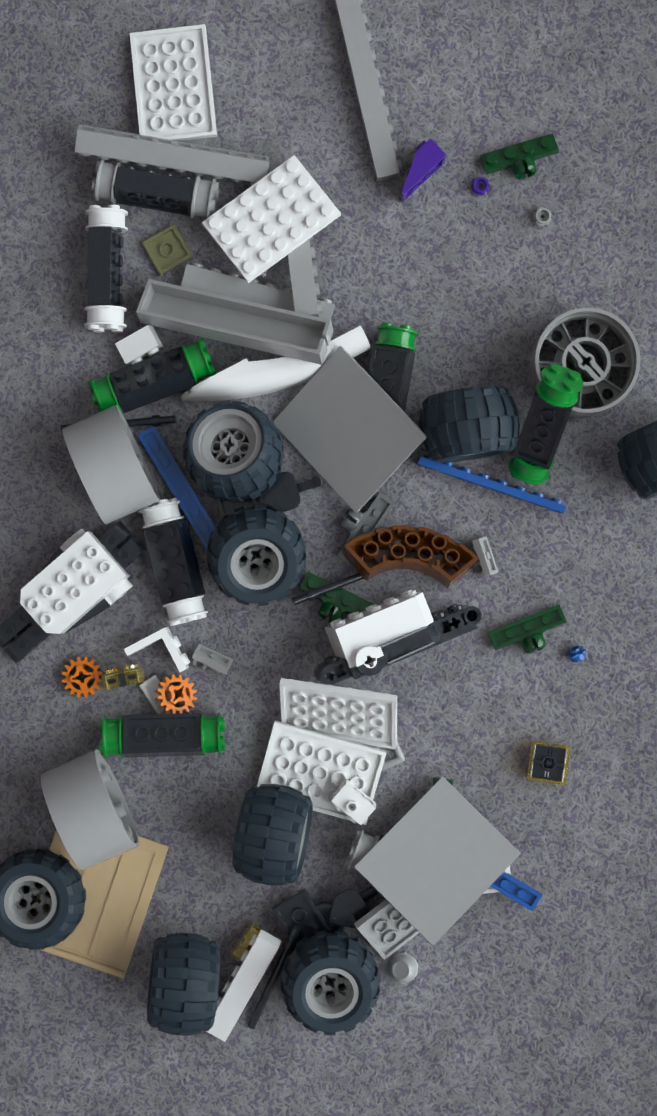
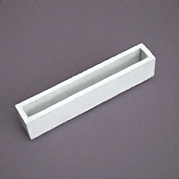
[206,929,281,1042]

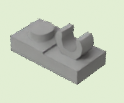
[472,536,498,577]
[192,644,234,675]

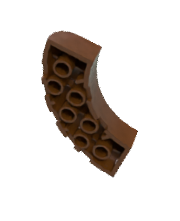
[344,525,479,589]

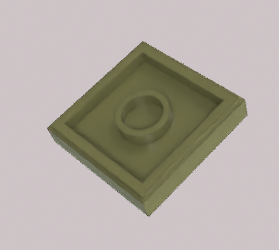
[141,224,193,276]

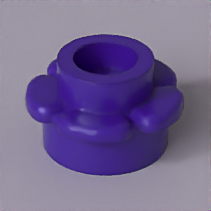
[471,177,490,196]

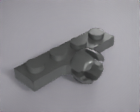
[336,492,395,566]

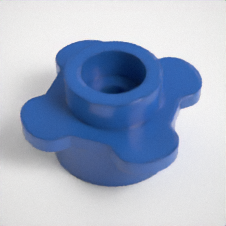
[566,646,586,662]

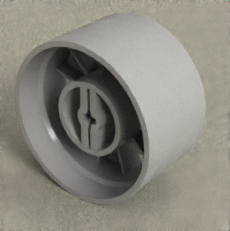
[529,308,640,418]
[62,405,160,525]
[41,749,139,871]

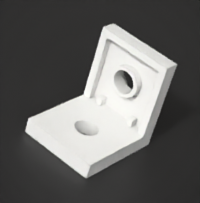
[124,627,190,672]

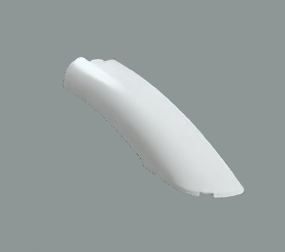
[180,326,371,401]

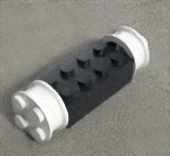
[84,205,128,333]
[139,498,208,626]

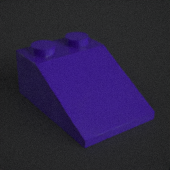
[400,138,446,202]

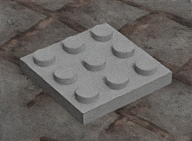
[354,899,419,960]

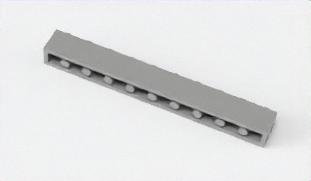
[334,0,402,182]
[75,124,269,185]

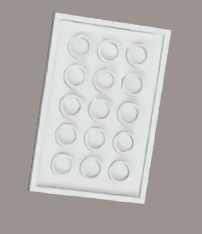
[130,24,217,141]
[202,155,341,283]
[279,678,397,749]
[257,720,387,825]

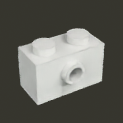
[115,325,163,365]
[331,779,376,825]

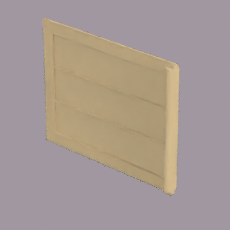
[31,829,169,979]

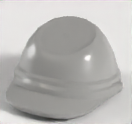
[382,952,418,984]

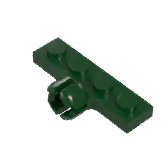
[480,133,559,180]
[299,572,374,622]
[488,604,567,654]

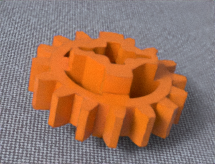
[62,656,104,698]
[155,674,197,714]

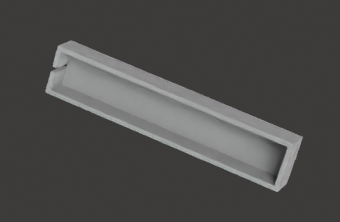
[136,279,334,365]

